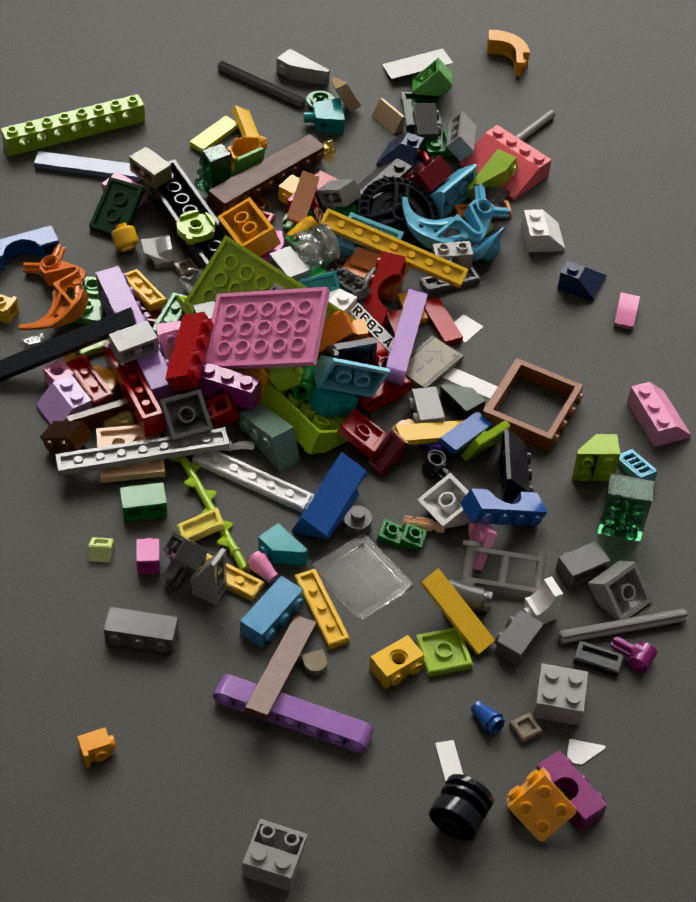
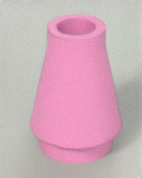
[246,551,279,584]

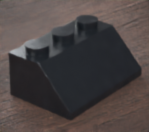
[499,429,533,504]

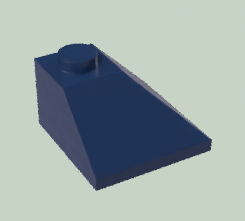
[376,133,424,171]
[557,261,607,302]

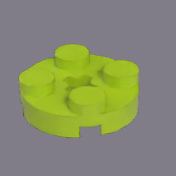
[176,210,215,245]

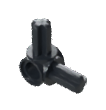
[422,449,459,480]

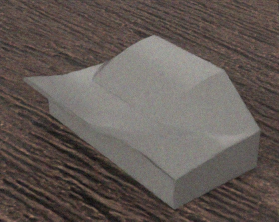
[141,235,174,269]

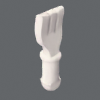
[220,441,254,452]

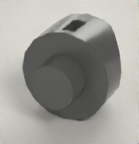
[343,505,372,537]

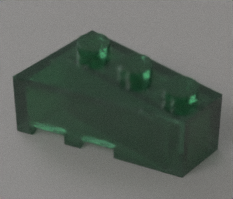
[195,143,233,194]

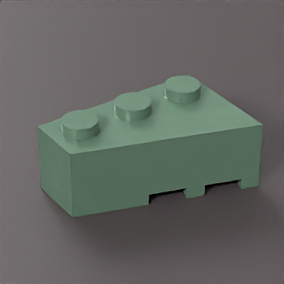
[239,402,300,472]

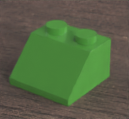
[412,57,453,96]

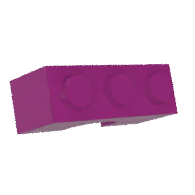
[196,362,261,410]
[536,750,607,831]

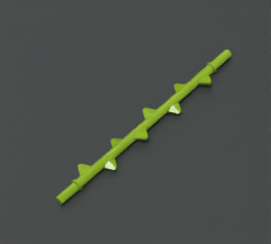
[162,430,249,572]

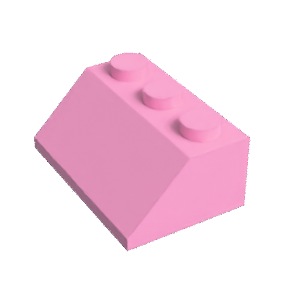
[627,382,691,447]

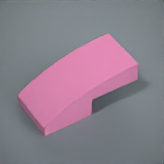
[614,293,640,330]

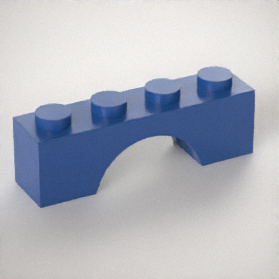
[0,226,59,271]
[460,489,548,526]

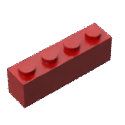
[165,312,214,392]

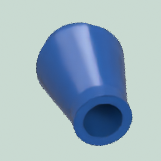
[471,701,505,735]

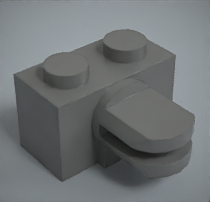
[162,531,208,587]

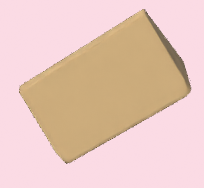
[332,77,361,112]
[372,98,405,134]

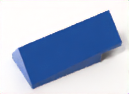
[292,452,367,539]

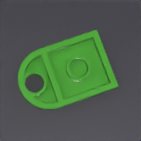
[68,277,105,325]

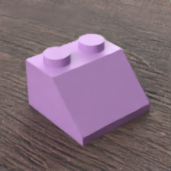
[36,374,92,425]

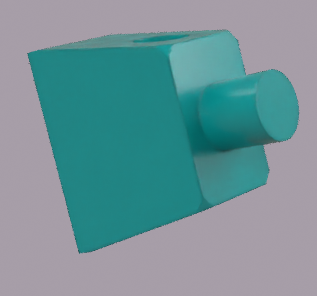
[303,98,345,134]

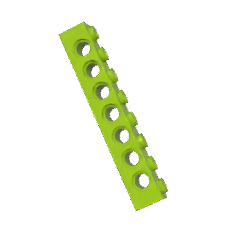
[1,94,145,156]

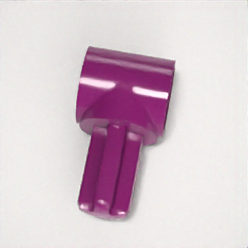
[610,636,657,673]

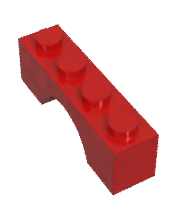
[363,251,407,329]

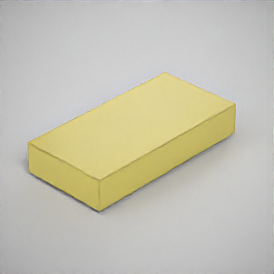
[177,508,226,542]

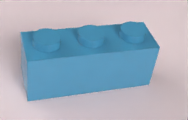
[240,576,304,647]

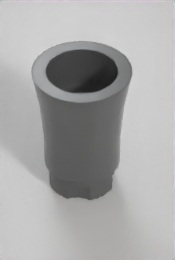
[448,577,493,612]

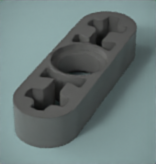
[336,268,371,300]

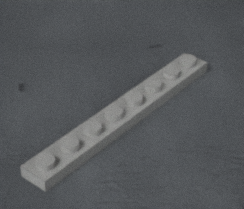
[55,428,229,476]

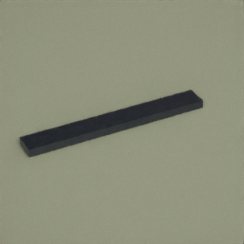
[0,307,137,382]

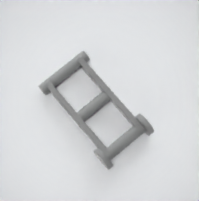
[458,540,547,594]

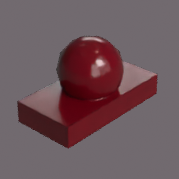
[367,430,409,476]

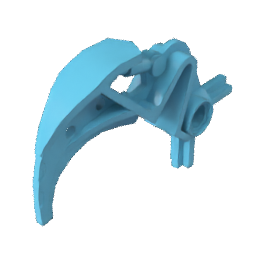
[402,184,510,249]

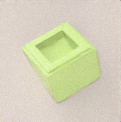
[88,537,114,563]

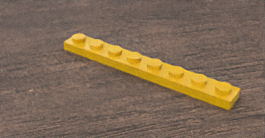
[319,208,469,288]

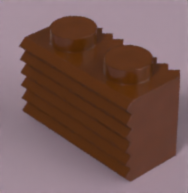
[40,421,92,452]

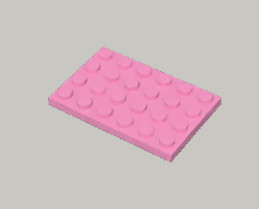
[205,287,330,370]

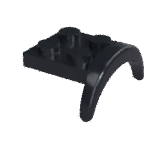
[323,337,377,366]

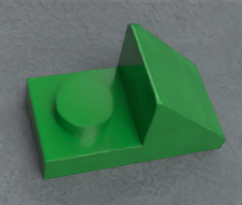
[424,129,455,157]

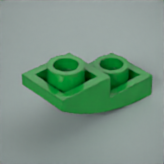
[376,519,427,550]

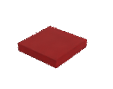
[337,409,387,458]

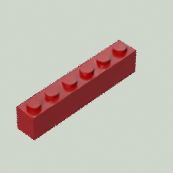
[103,341,165,437]

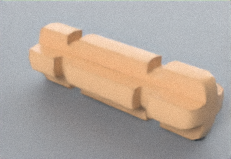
[403,516,445,533]

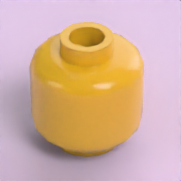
[111,223,139,253]

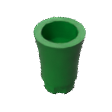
[292,366,316,401]

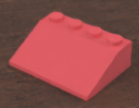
[460,125,551,201]

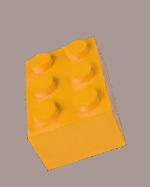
[217,197,281,257]

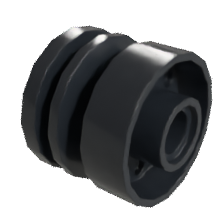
[429,774,494,841]

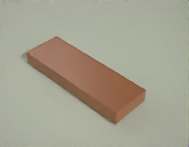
[286,171,320,224]

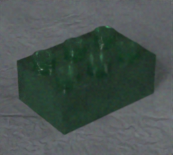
[597,473,654,541]

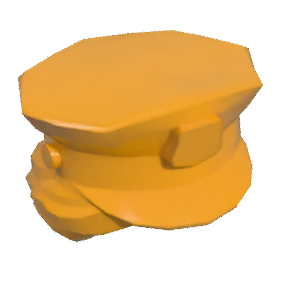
[225,135,268,171]

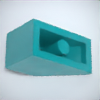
[258,523,308,565]

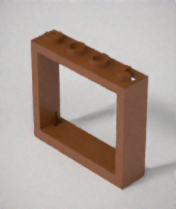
[482,358,584,452]

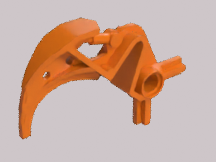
[18,244,89,331]

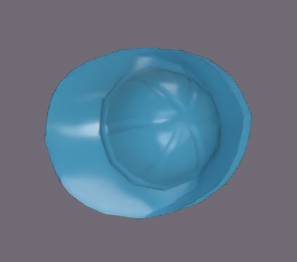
[471,227,506,261]

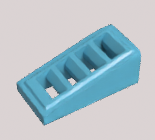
[618,449,657,488]

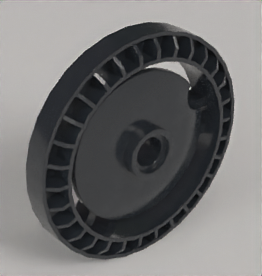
[356,177,440,250]

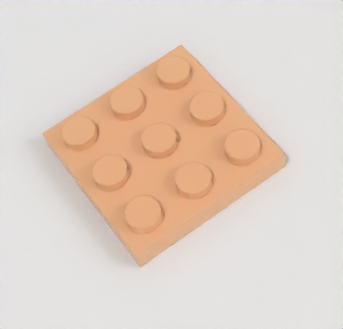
[96,425,165,483]

